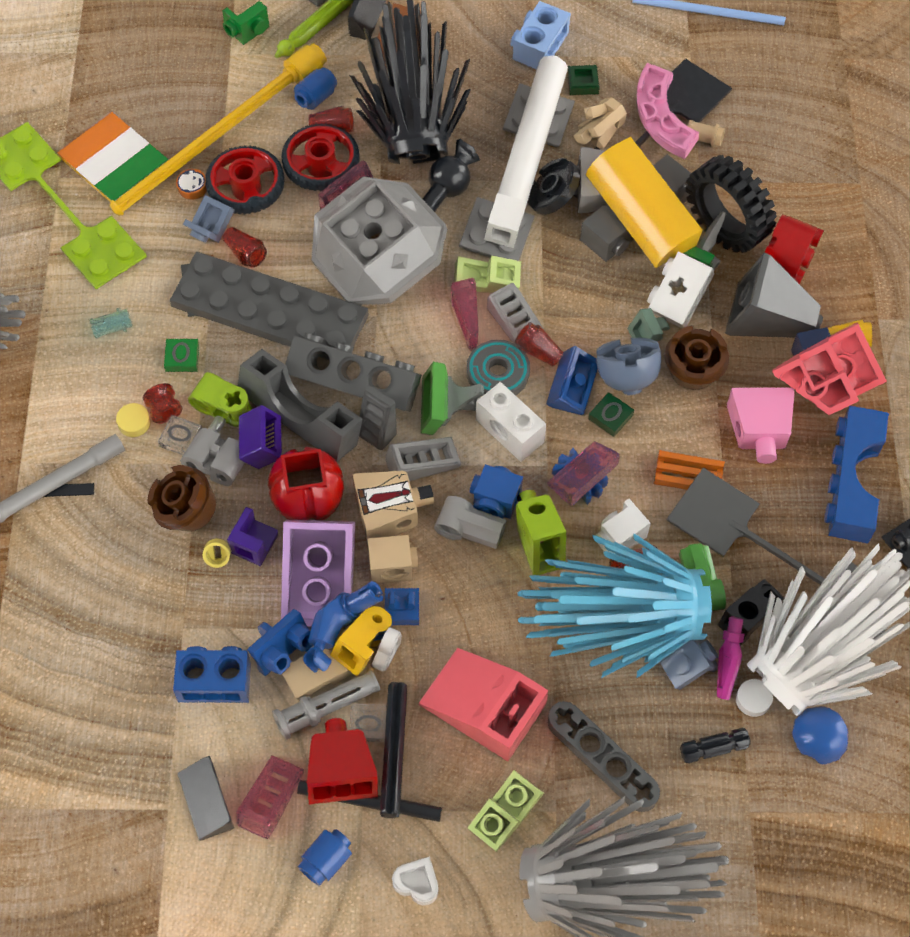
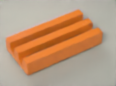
[654,450,725,490]

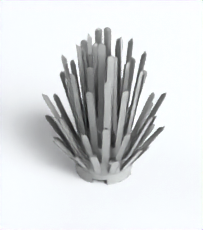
[519,796,729,937]

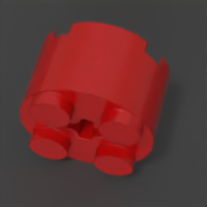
[764,214,824,284]

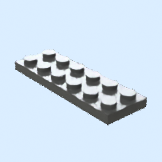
[170,251,369,360]

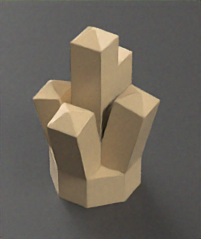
[573,97,627,149]

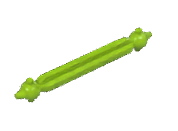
[275,0,354,58]

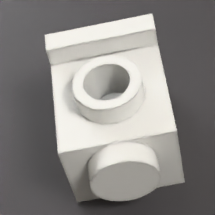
[596,498,651,555]

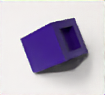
[227,507,278,567]

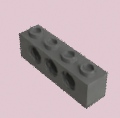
[285,332,422,412]

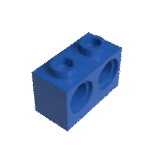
[173,646,251,703]

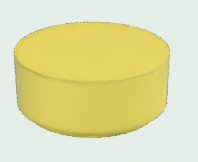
[116,403,151,437]

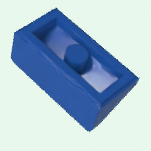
[546,346,598,415]

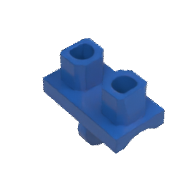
[247,609,313,676]

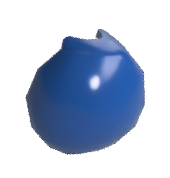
[792,706,849,764]

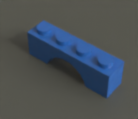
[824,406,889,544]

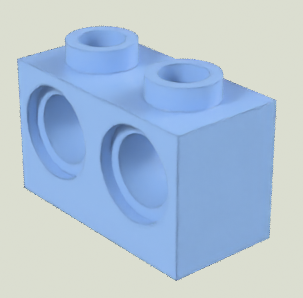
[510,1,571,69]

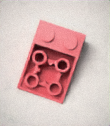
[419,648,549,761]

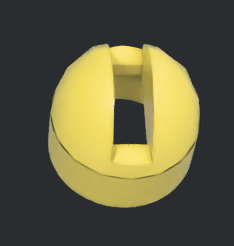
[203,538,231,568]

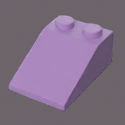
[281,520,355,628]

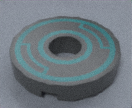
[467,340,530,396]

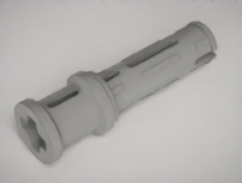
[272,670,380,740]

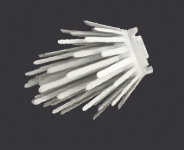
[747,543,910,716]

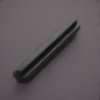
[380,682,407,819]

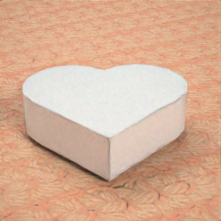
[372,627,402,672]
[392,857,438,905]

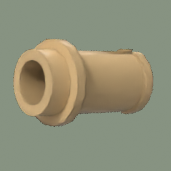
[688,120,725,148]

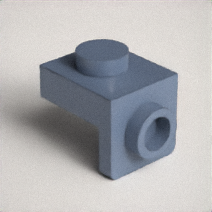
[183,195,235,243]
[660,640,718,690]

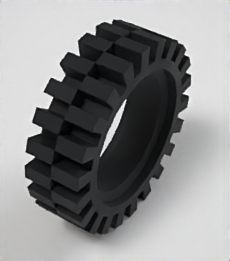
[685,155,777,253]

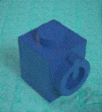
[470,464,523,519]

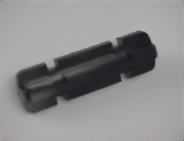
[680,728,751,763]

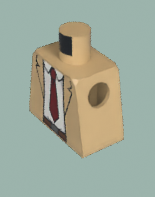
[352,471,434,545]

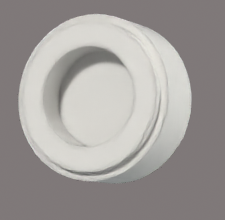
[736,679,773,717]

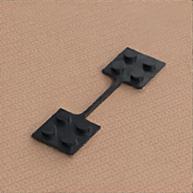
[573,58,732,198]

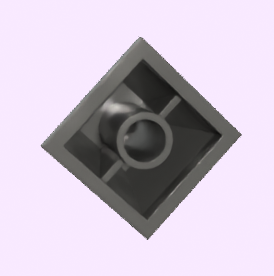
[725,253,823,338]

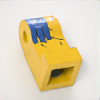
[330,606,392,676]

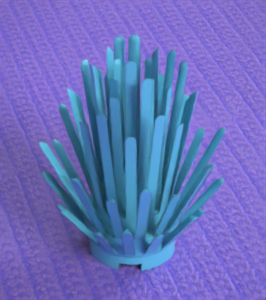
[517,533,712,678]

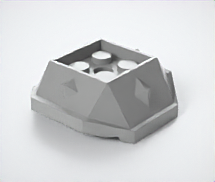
[312,177,448,306]

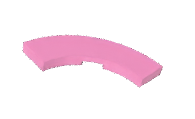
[637,63,699,159]

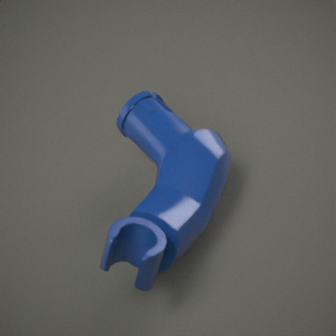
[303,581,384,673]

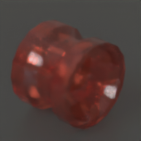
[142,383,183,424]

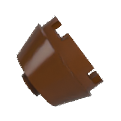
[664,326,729,390]
[147,465,216,532]

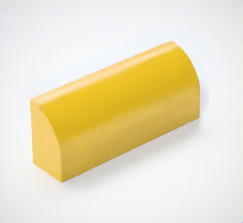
[586,136,702,268]

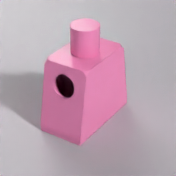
[727,388,794,464]

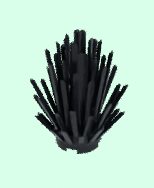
[349,0,471,164]

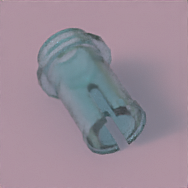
[89,307,133,339]

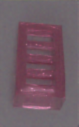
[450,278,479,351]
[236,755,304,839]

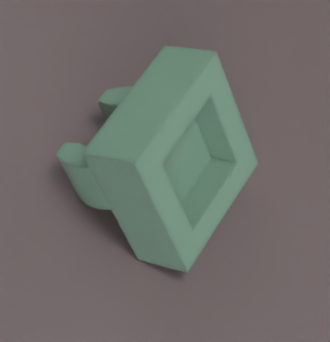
[627,308,670,342]

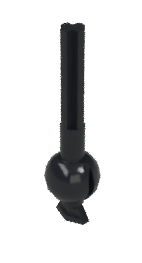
[422,139,480,212]

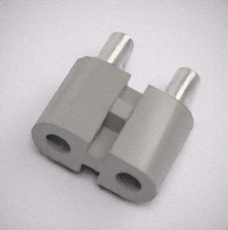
[180,416,245,486]

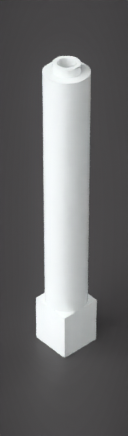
[484,56,568,248]

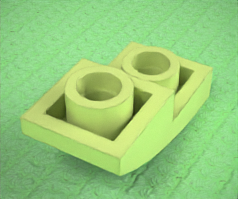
[468,770,544,851]

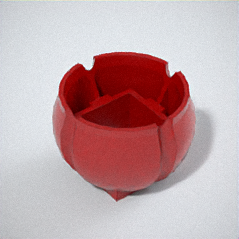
[268,447,344,521]

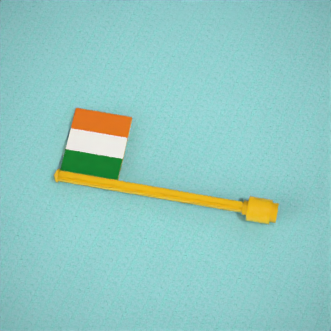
[57,43,327,216]

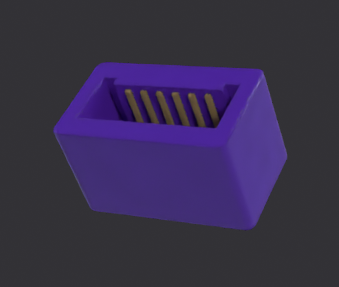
[239,405,282,469]

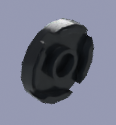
[527,158,581,215]

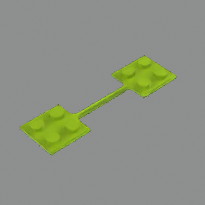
[0,121,147,289]

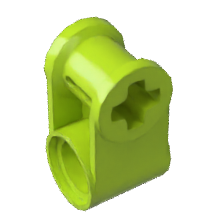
[188,372,252,427]

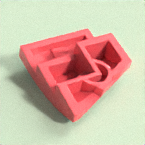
[772,323,887,415]

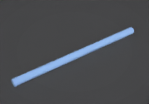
[632,0,786,25]

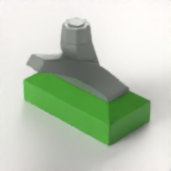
[421,362,484,435]

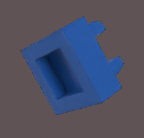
[385,588,419,625]

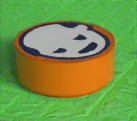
[176,169,207,200]

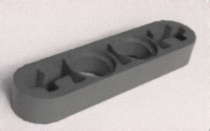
[548,701,660,812]

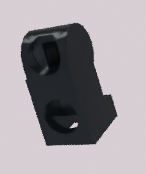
[718,579,785,646]

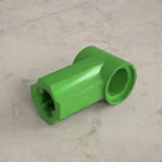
[679,543,726,611]

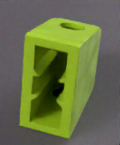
[516,490,566,575]

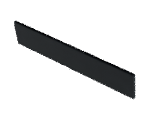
[43,483,94,497]

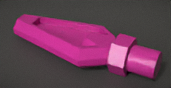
[717,617,744,700]

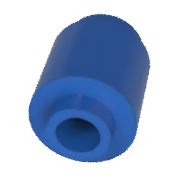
[294,68,337,110]
[297,829,352,886]

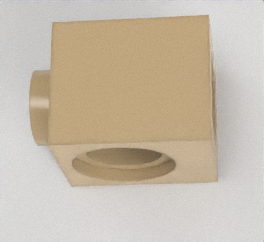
[368,535,418,583]

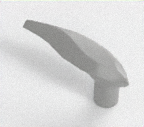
[698,211,726,271]

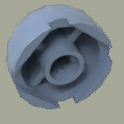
[596,338,662,395]

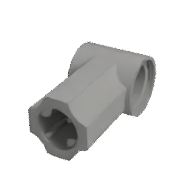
[434,496,507,549]

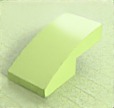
[453,255,521,293]

